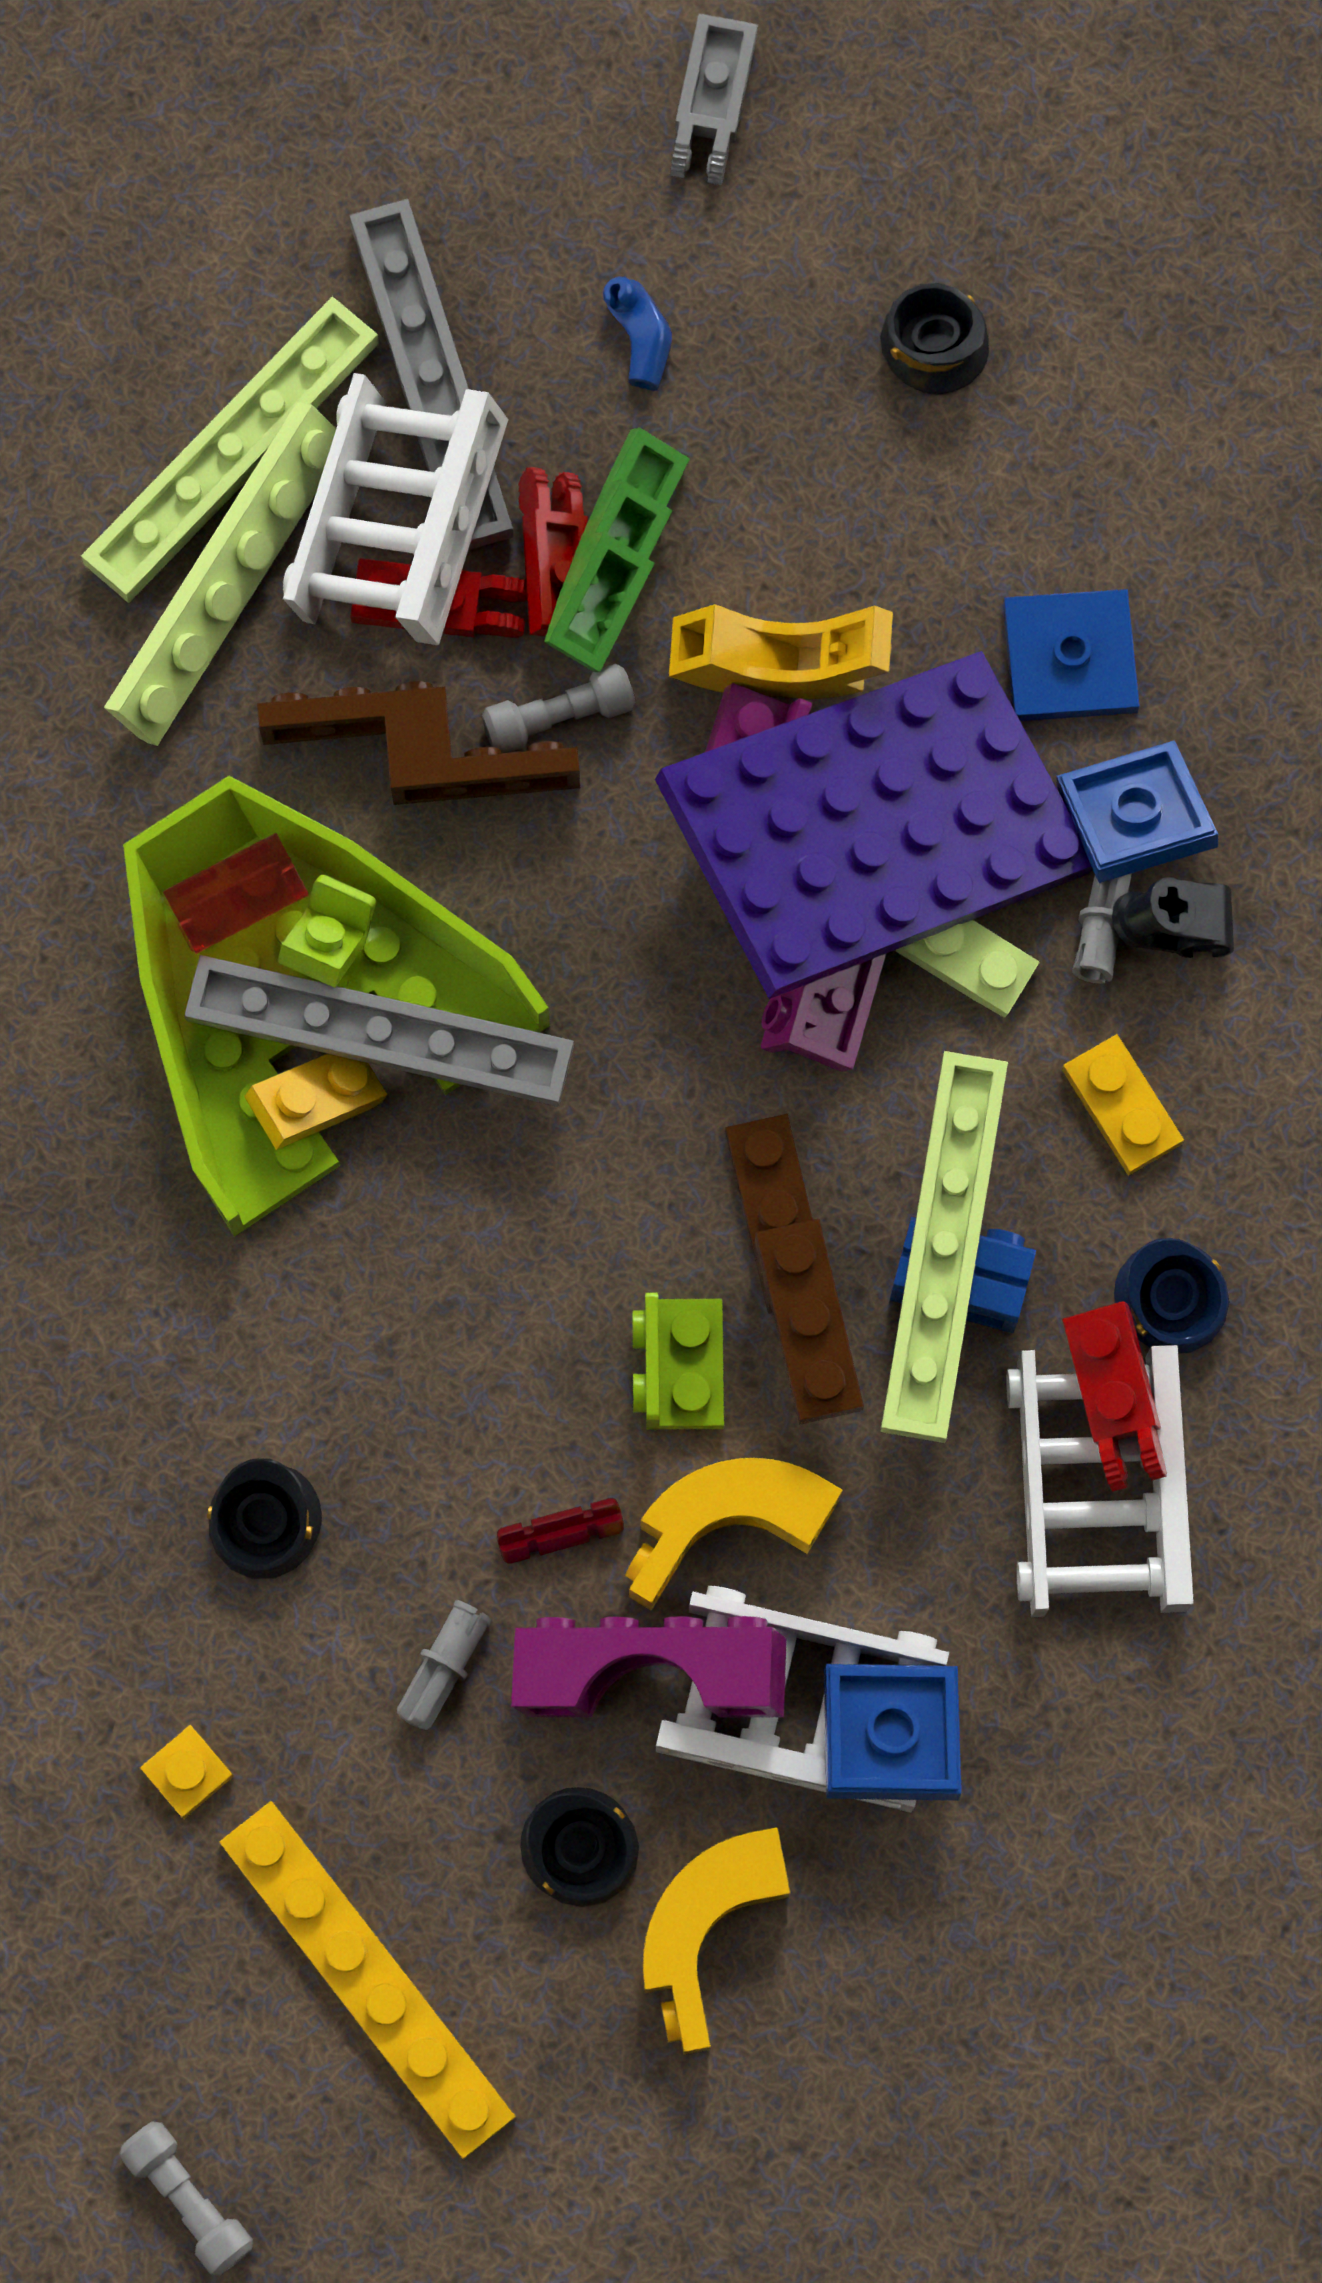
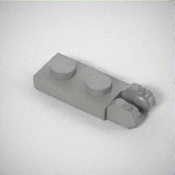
[670,14,758,185]

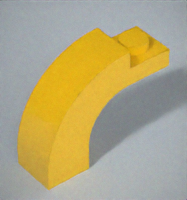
[669,604,893,699]
[625,1458,843,1611]
[643,1827,790,2055]

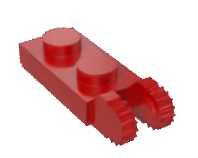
[518,467,588,637]
[350,558,528,638]
[1062,1301,1167,1492]

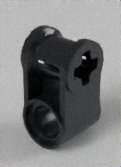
[1112,877,1234,958]

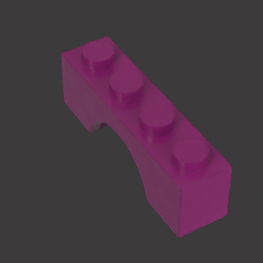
[511,1616,787,1717]

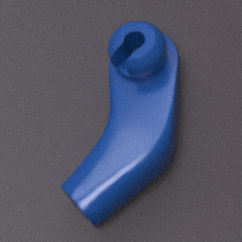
[603,277,672,391]

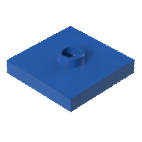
[1003,589,1140,721]
[1056,740,1218,883]
[824,1664,961,1801]

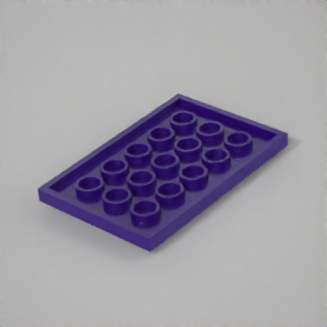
[655,651,1093,999]

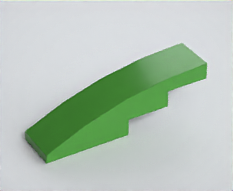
[544,427,690,673]

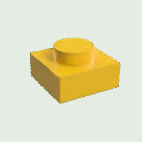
[140,1725,234,1819]

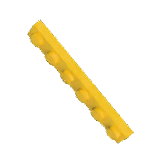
[219,1801,516,2159]

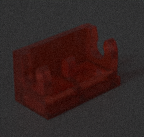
[162,833,309,955]

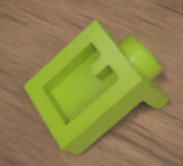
[277,875,376,988]

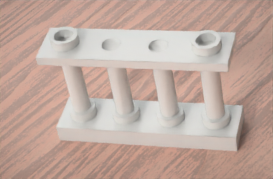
[283,373,508,645]
[1006,1345,1194,1617]
[656,1586,949,1813]

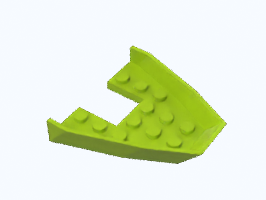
[123,776,550,1237]

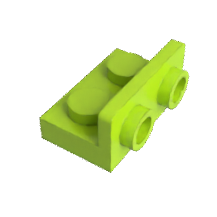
[632,1292,724,1430]

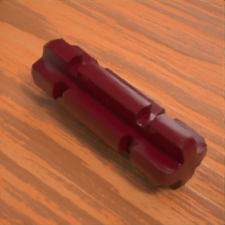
[496,1498,624,1564]

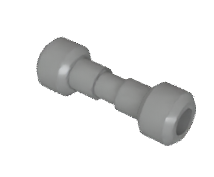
[482,664,635,753]
[119,2122,253,2276]

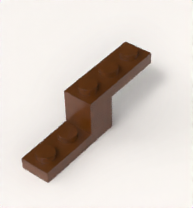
[257,681,580,805]
[725,1114,864,1425]

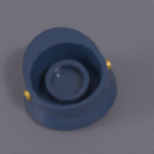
[1114,1238,1230,1354]

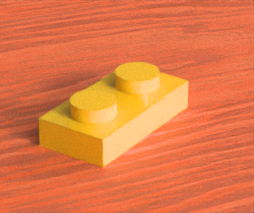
[1062,1034,1184,1176]
[244,1054,387,1150]

